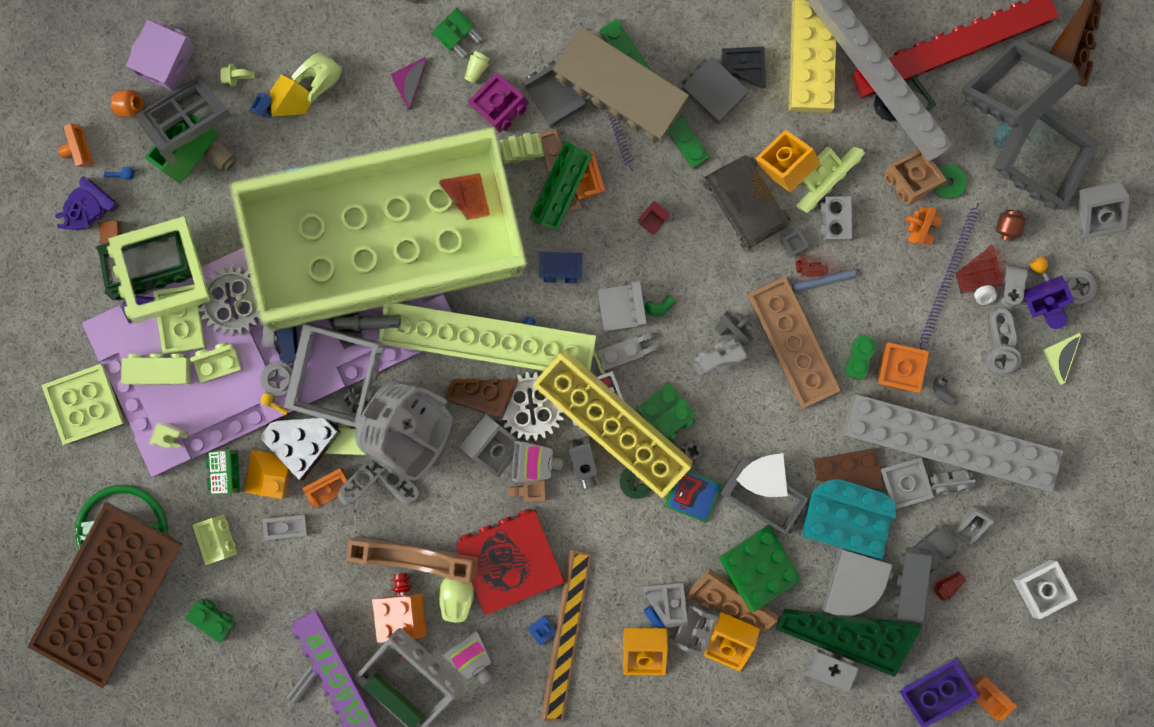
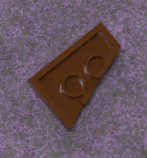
[444,378,519,419]
[813,448,884,490]

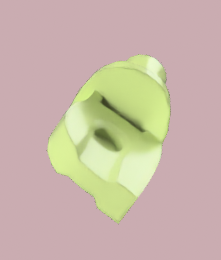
[220,64,255,86]

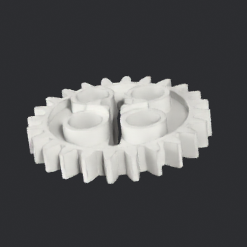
[500,372,564,441]

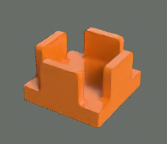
[877,342,929,393]

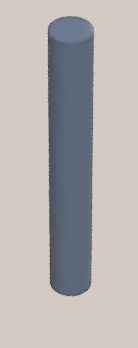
[792,269,856,292]

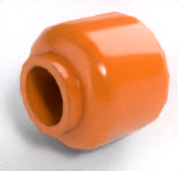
[111,90,143,118]

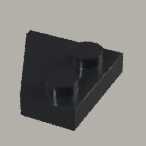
[721,46,766,88]

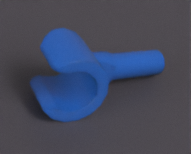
[104,166,135,180]

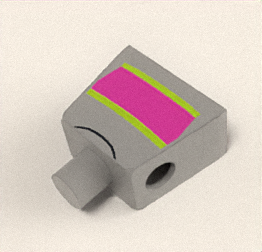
[512,441,563,483]
[443,629,493,684]

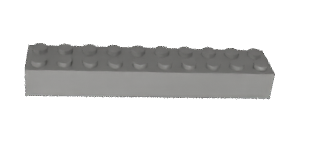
[842,394,1063,492]

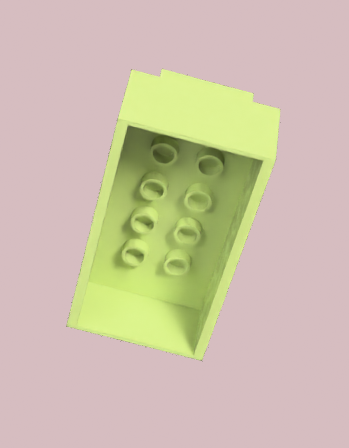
[230,127,526,332]

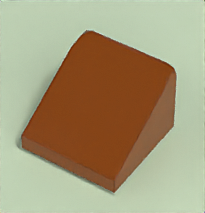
[99,221,122,244]

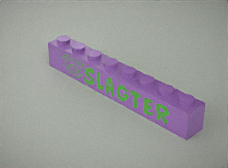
[291,608,380,727]

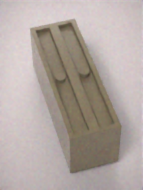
[552,26,690,144]

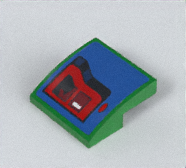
[664,470,722,523]

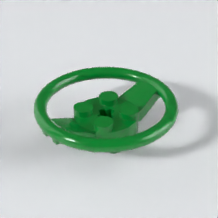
[75,485,168,551]

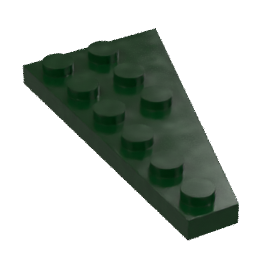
[776,609,922,677]

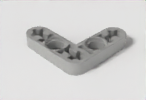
[338,458,419,505]

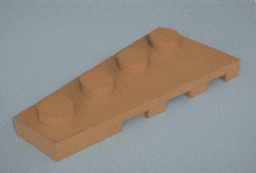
[685,569,778,633]

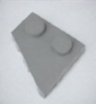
[643,583,688,628]

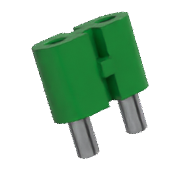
[432,7,482,58]

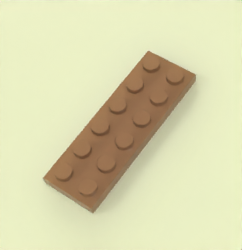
[747,276,841,409]

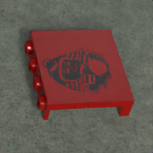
[456,508,564,615]

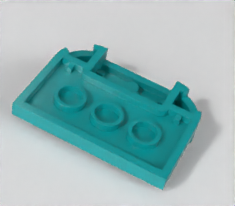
[802,479,896,560]

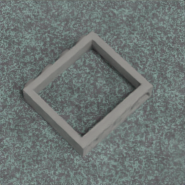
[284,323,384,427]
[353,627,464,727]

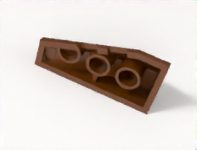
[1050,0,1102,87]

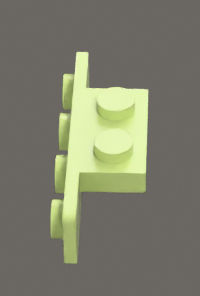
[796,147,865,213]

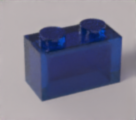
[539,252,583,284]

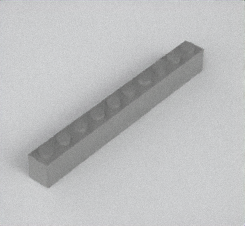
[806,0,953,161]

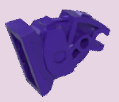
[55,176,120,231]

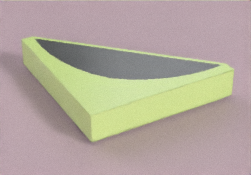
[1043,333,1081,385]

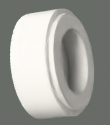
[974,285,997,305]

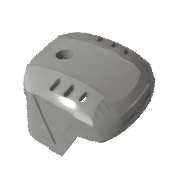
[356,381,453,481]

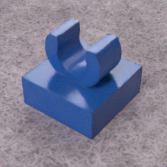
[249,93,272,118]
[527,615,556,645]

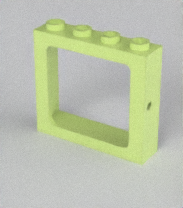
[107,216,211,324]

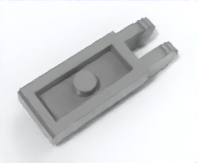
[597,332,659,371]

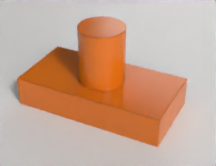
[58,123,94,168]

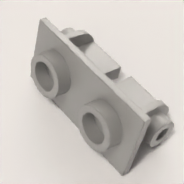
[929,470,976,496]

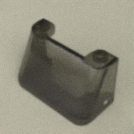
[701,154,791,253]

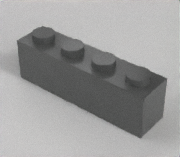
[893,547,932,639]

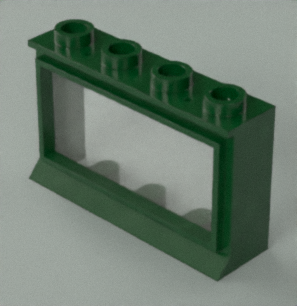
[96,231,193,301]

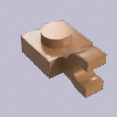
[508,480,545,502]

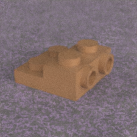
[885,150,947,206]

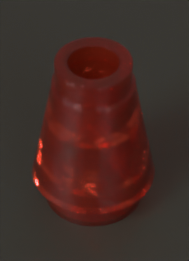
[933,571,966,601]

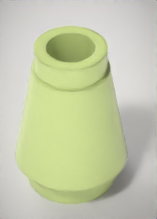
[464,51,490,84]

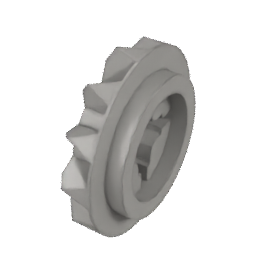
[1065,270,1097,304]
[986,343,1021,374]
[261,362,293,396]

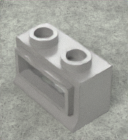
[673,604,719,658]

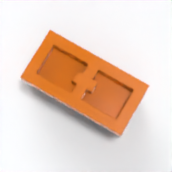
[575,151,605,201]
[302,468,353,508]
[974,674,1017,721]

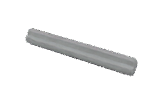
[287,631,346,704]

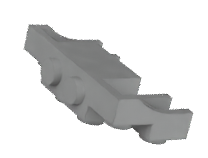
[692,339,747,376]

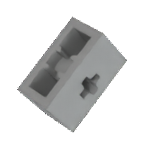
[807,649,859,692]

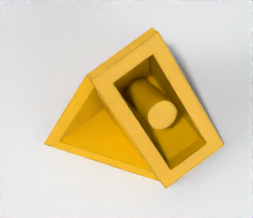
[270,74,313,117]

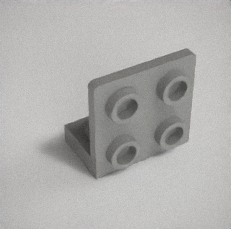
[598,282,647,331]

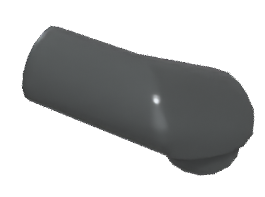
[933,375,956,406]

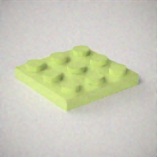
[42,364,125,445]

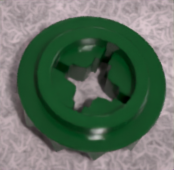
[620,468,652,499]

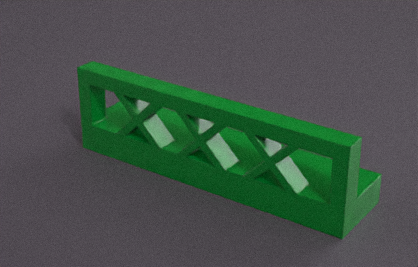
[530,141,593,231]

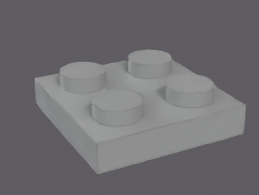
[880,457,934,509]

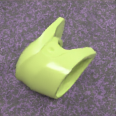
[291,52,342,103]
[439,578,474,623]

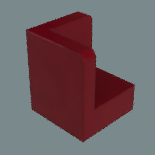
[637,201,670,235]

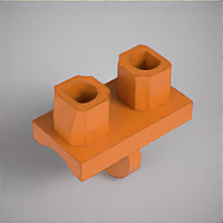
[905,207,942,245]

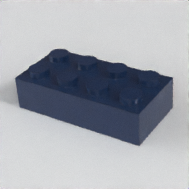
[276,326,298,364]

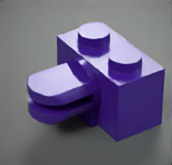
[1024,275,1074,329]

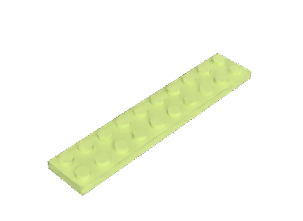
[378,303,596,371]

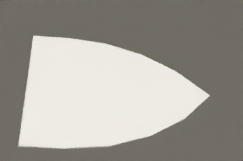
[736,453,788,497]

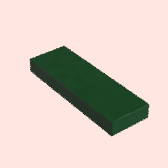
[364,672,425,727]

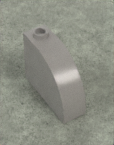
[822,549,894,616]

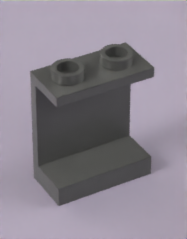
[524,61,586,128]

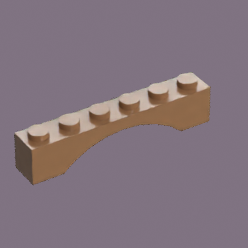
[346,536,479,583]

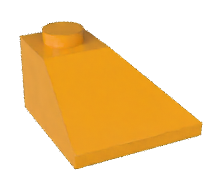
[244,450,290,499]

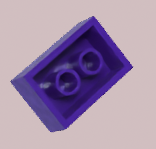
[899,656,981,727]

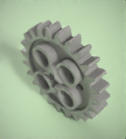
[198,266,261,336]

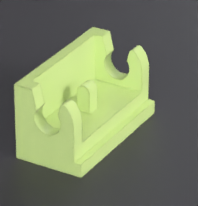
[149,423,190,448]

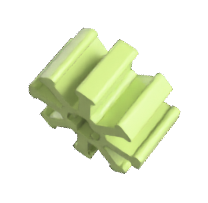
[500,133,544,164]

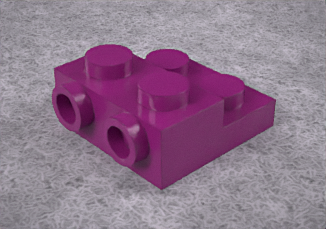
[468,73,529,133]

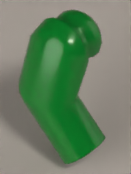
[644,296,676,316]

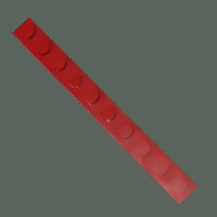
[851,0,1059,99]

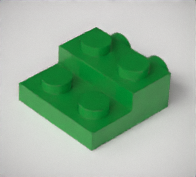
[636,382,696,441]

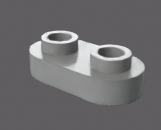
[990,309,1017,347]

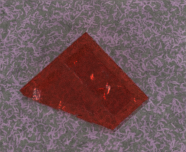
[439,173,490,220]
[955,245,1003,294]

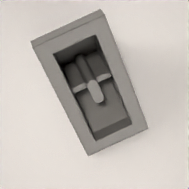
[953,507,995,546]

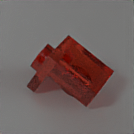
[795,255,829,278]

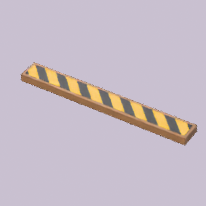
[541,550,592,722]

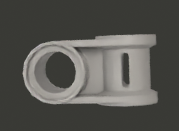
[1000,265,1027,307]

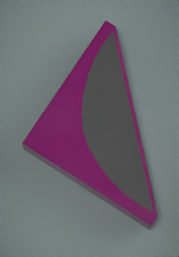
[390,57,427,110]

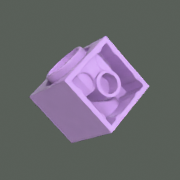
[126,20,195,91]

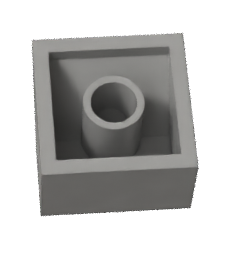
[1078,182,1130,238]
[460,414,519,477]

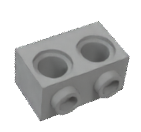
[820,197,852,241]

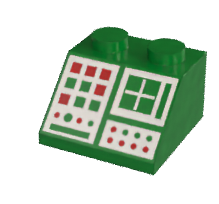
[206,450,241,494]

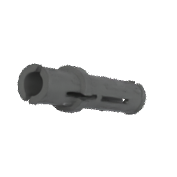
[334,314,401,331]

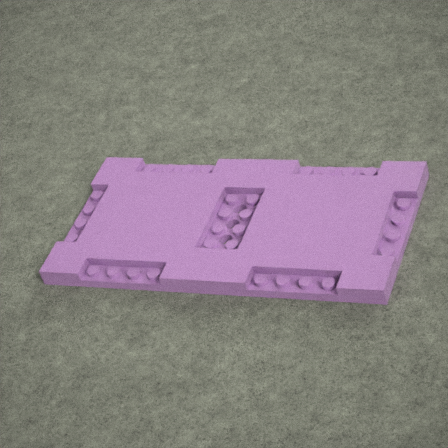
[82,247,452,477]

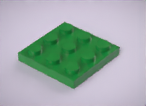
[718,525,802,613]

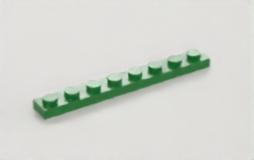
[599,18,710,169]

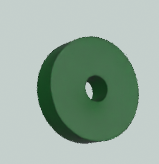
[934,165,967,199]

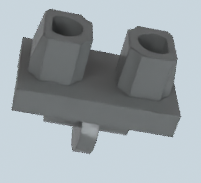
[715,311,753,346]

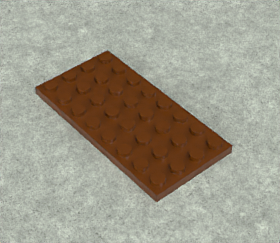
[27,501,183,688]

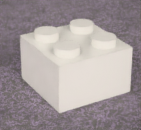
[1013,560,1077,620]

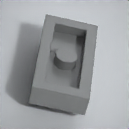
[262,514,308,540]

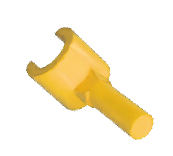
[261,393,288,415]

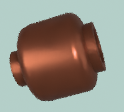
[996,209,1026,241]

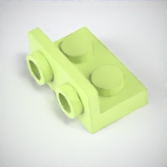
[190,342,242,383]
[192,514,237,565]

